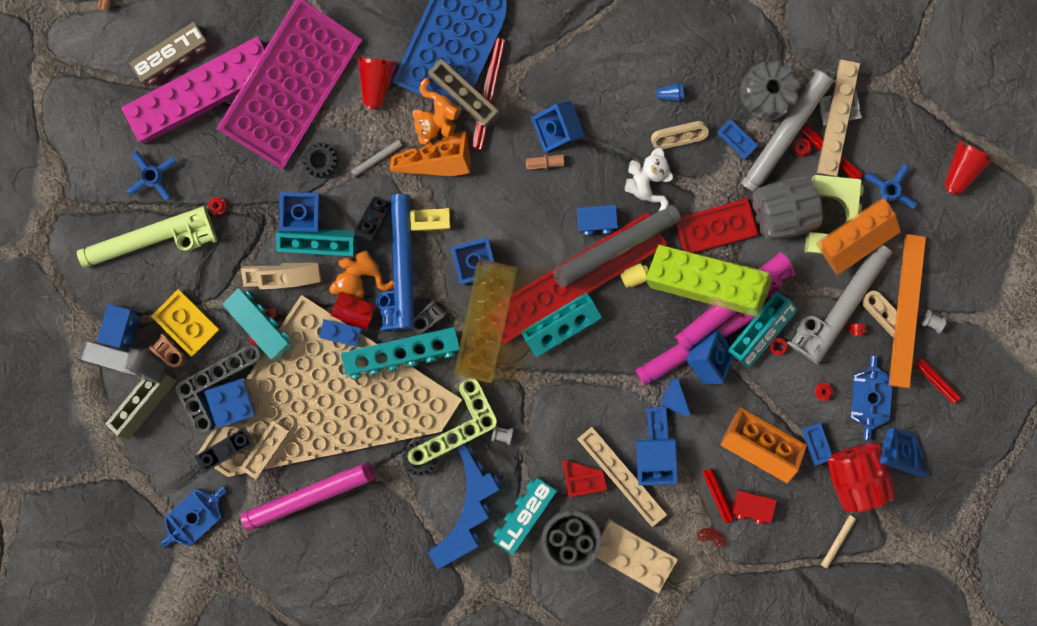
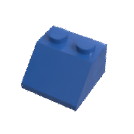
[531,101,585,153]
[279,192,321,232]
[687,329,733,384]

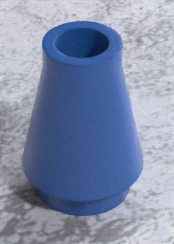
[657,83,685,101]

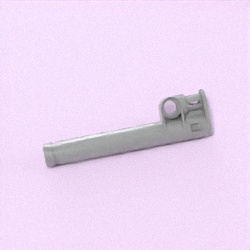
[741,69,834,192]
[787,245,892,365]

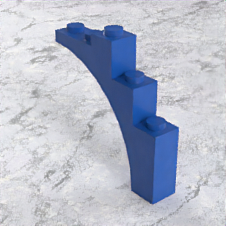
[428,443,501,570]

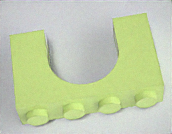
[804,175,864,254]

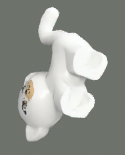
[625,148,673,211]

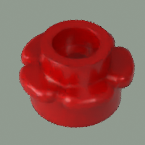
[792,138,811,157]
[208,196,227,215]
[849,323,868,336]
[815,382,834,401]

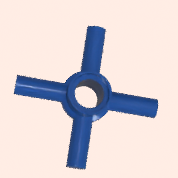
[126,151,177,201]
[864,165,917,210]

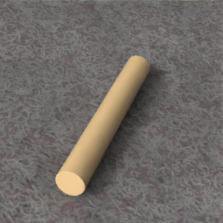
[821,515,856,569]

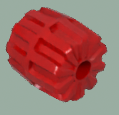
[828,443,895,512]

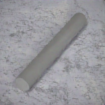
[351,140,402,177]

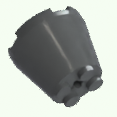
[542,511,601,571]

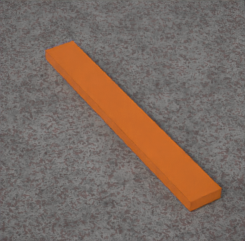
[889,234,926,388]

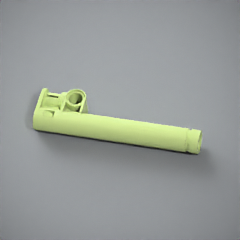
[77,206,217,268]

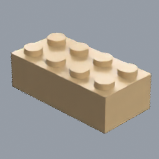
[596,519,678,593]

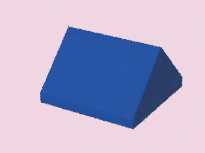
[659,378,690,417]

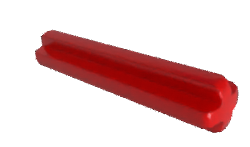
[914,358,961,404]
[702,468,734,523]

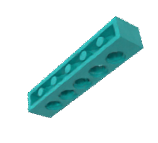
[341,327,460,380]

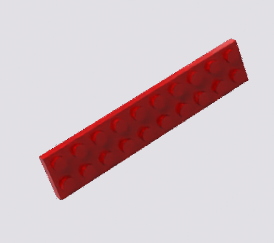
[484,212,667,344]

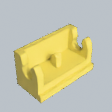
[410,208,450,232]

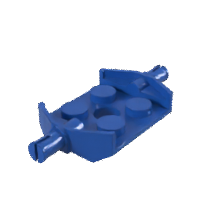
[849,356,892,440]
[160,486,228,549]

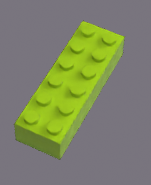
[646,245,771,317]

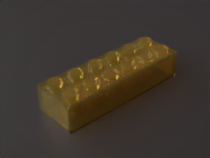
[454,259,518,383]

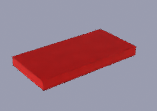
[675,198,758,253]

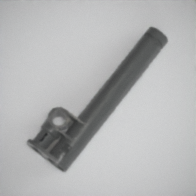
[553,205,681,288]

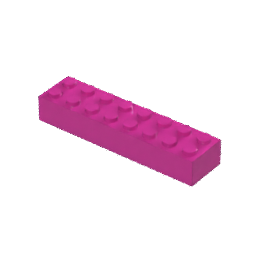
[121,36,265,144]

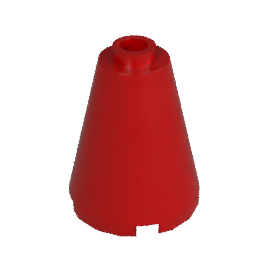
[358,57,397,110]
[944,140,994,196]

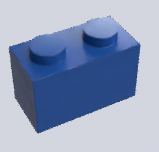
[577,205,618,235]

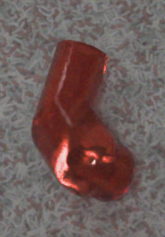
[697,528,726,548]

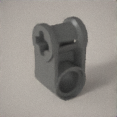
[413,300,447,333]

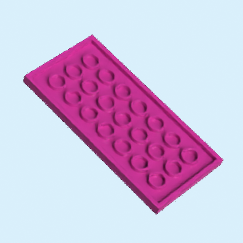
[216,0,362,170]

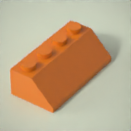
[815,198,900,275]
[721,407,807,483]

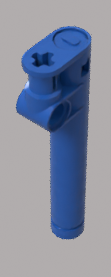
[376,194,414,332]

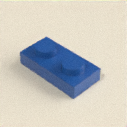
[716,119,758,160]
[319,319,362,347]
[646,407,668,440]
[801,423,832,465]

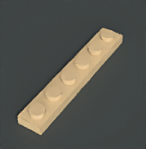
[817,60,860,177]
[577,426,667,527]

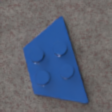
[881,428,930,477]

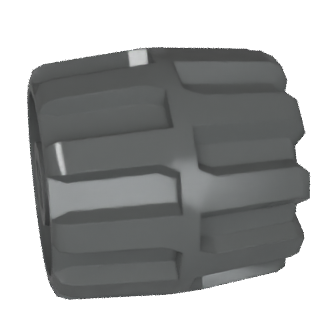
[740,60,801,121]
[753,176,822,241]

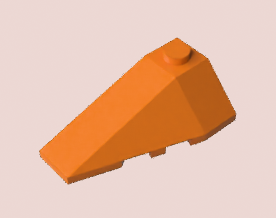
[389,131,471,176]

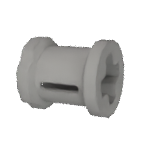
[921,310,947,333]
[491,425,513,445]

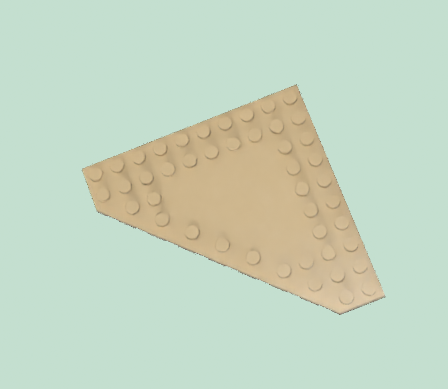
[197,295,462,477]

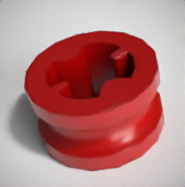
[769,338,787,355]

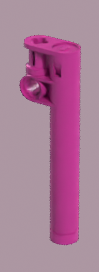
[675,252,796,352]
[635,304,756,386]
[241,461,375,531]

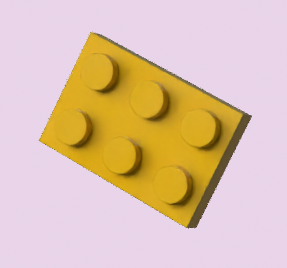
[151,289,220,357]

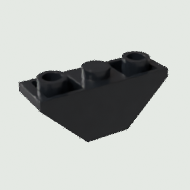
[354,196,391,242]
[194,427,255,473]

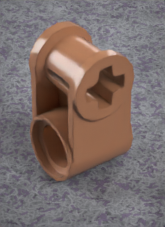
[149,333,187,368]

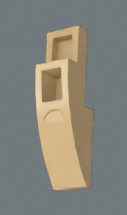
[241,263,321,289]

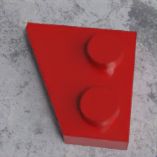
[562,460,607,497]

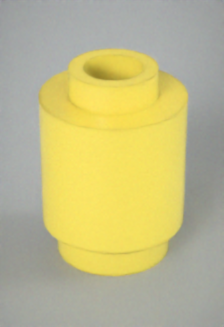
[620,263,648,288]

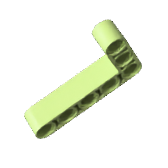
[408,378,496,465]

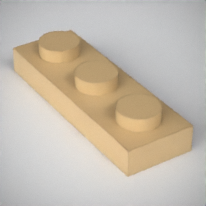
[240,420,290,479]

